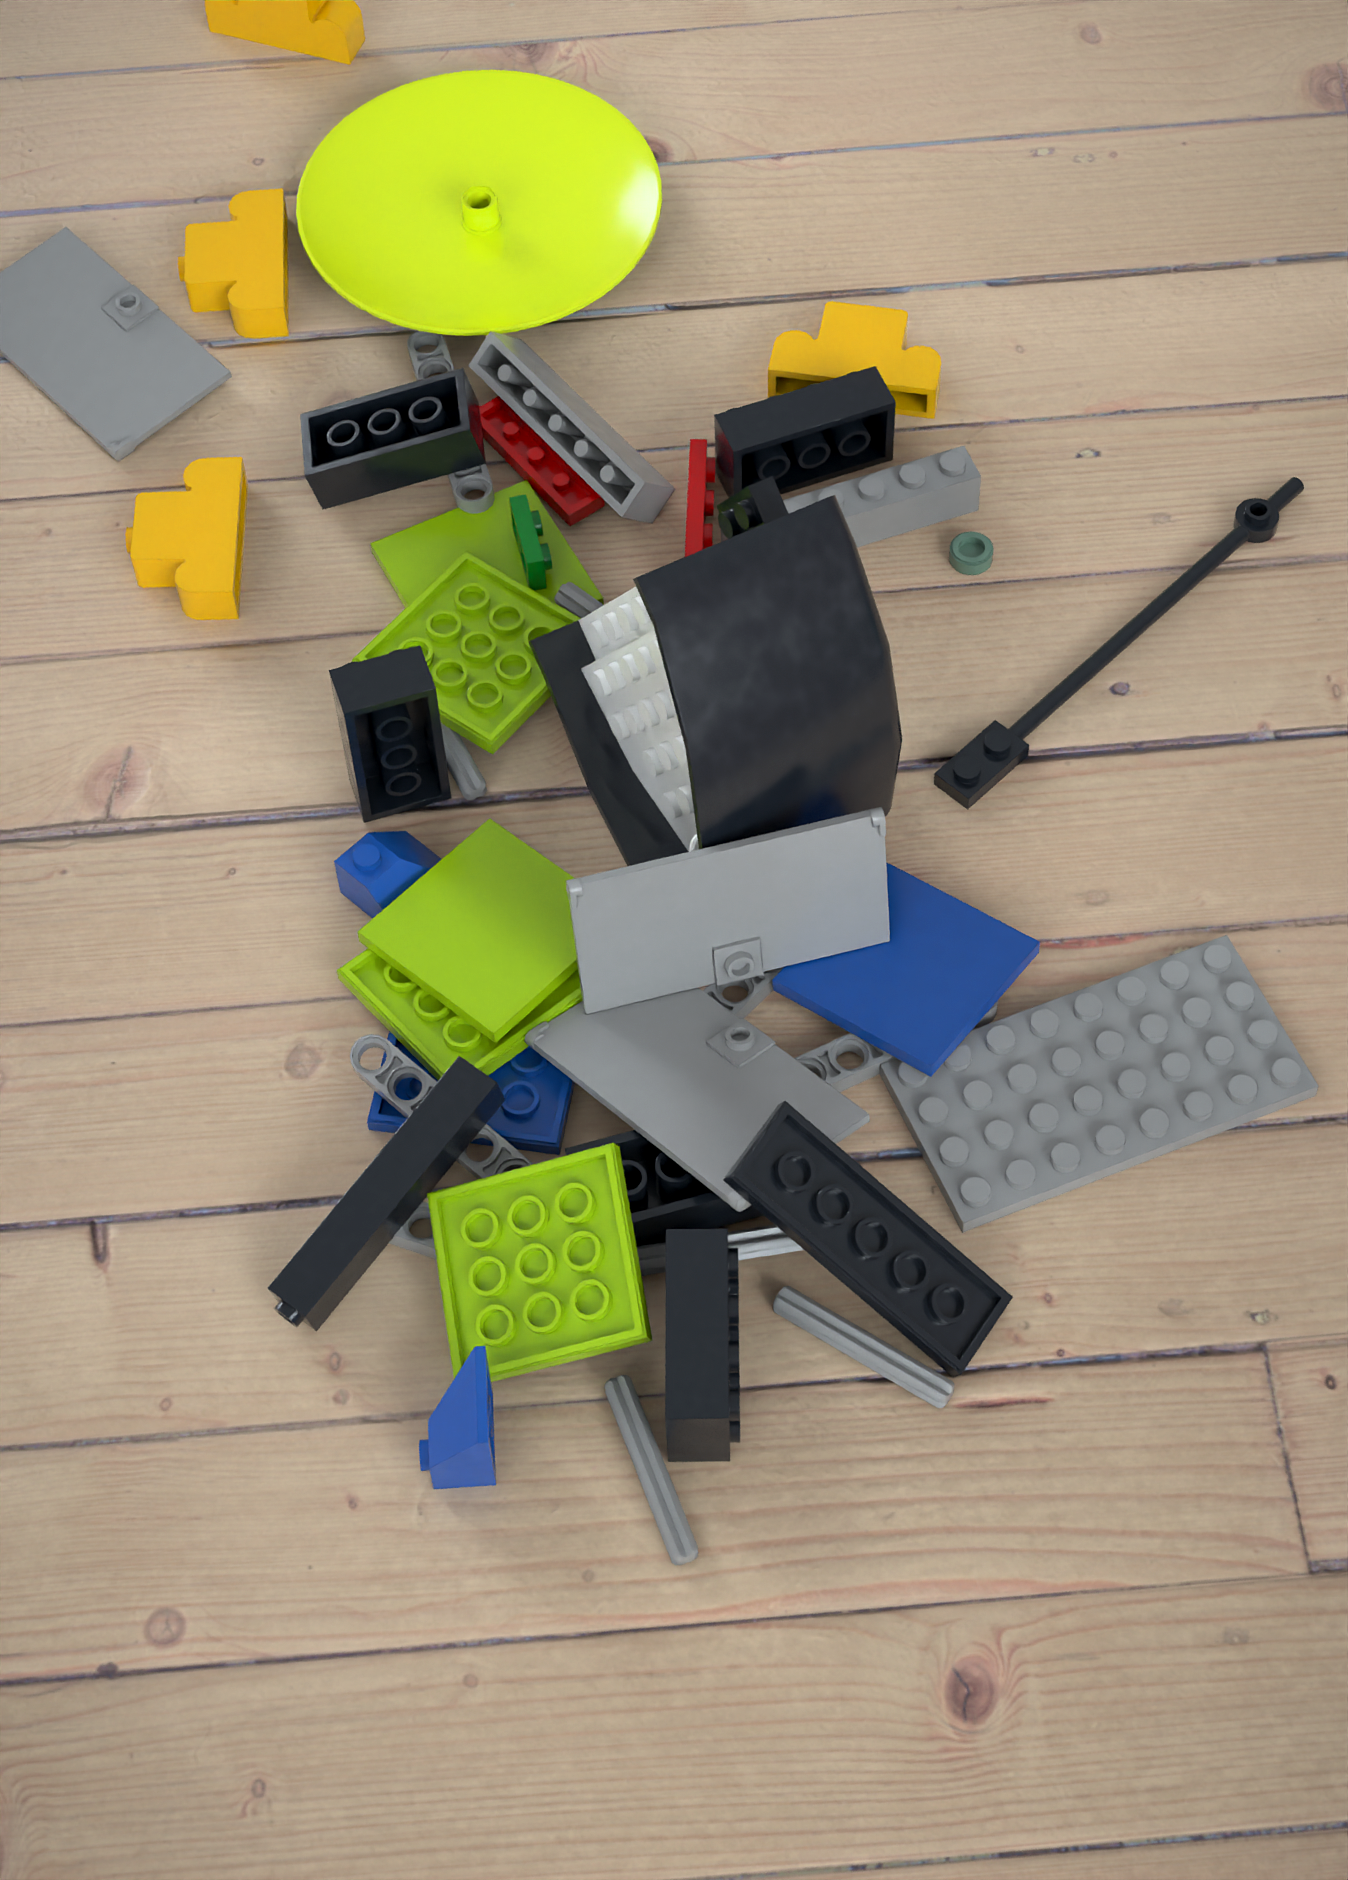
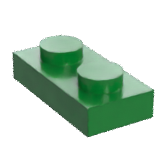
[509,494,552,591]

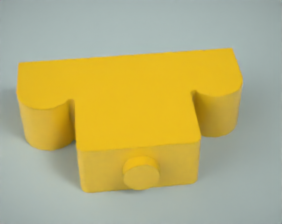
[205,0,365,65]
[178,188,289,339]
[768,301,941,419]
[125,457,248,620]

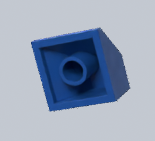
[334,831,441,919]
[419,1346,496,1489]

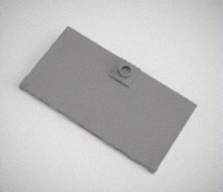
[0,227,232,461]
[566,807,890,1014]
[525,988,870,1212]

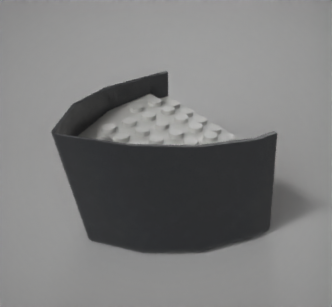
[528,476,902,866]

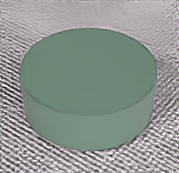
[949,532,994,575]

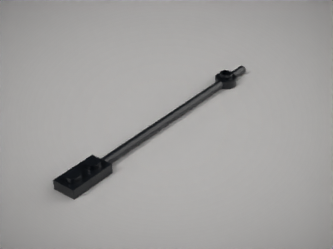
[934,477,1304,810]

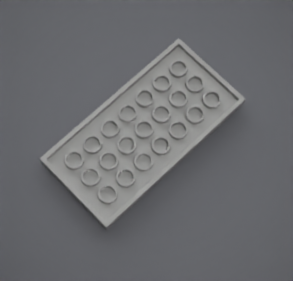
[880,935,1319,1233]

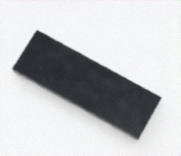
[723,1101,1013,1378]

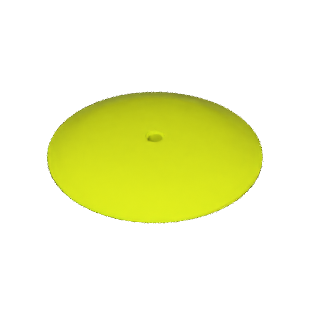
[296,70,662,336]

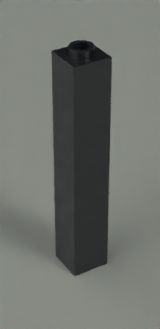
[268,1056,505,1332]

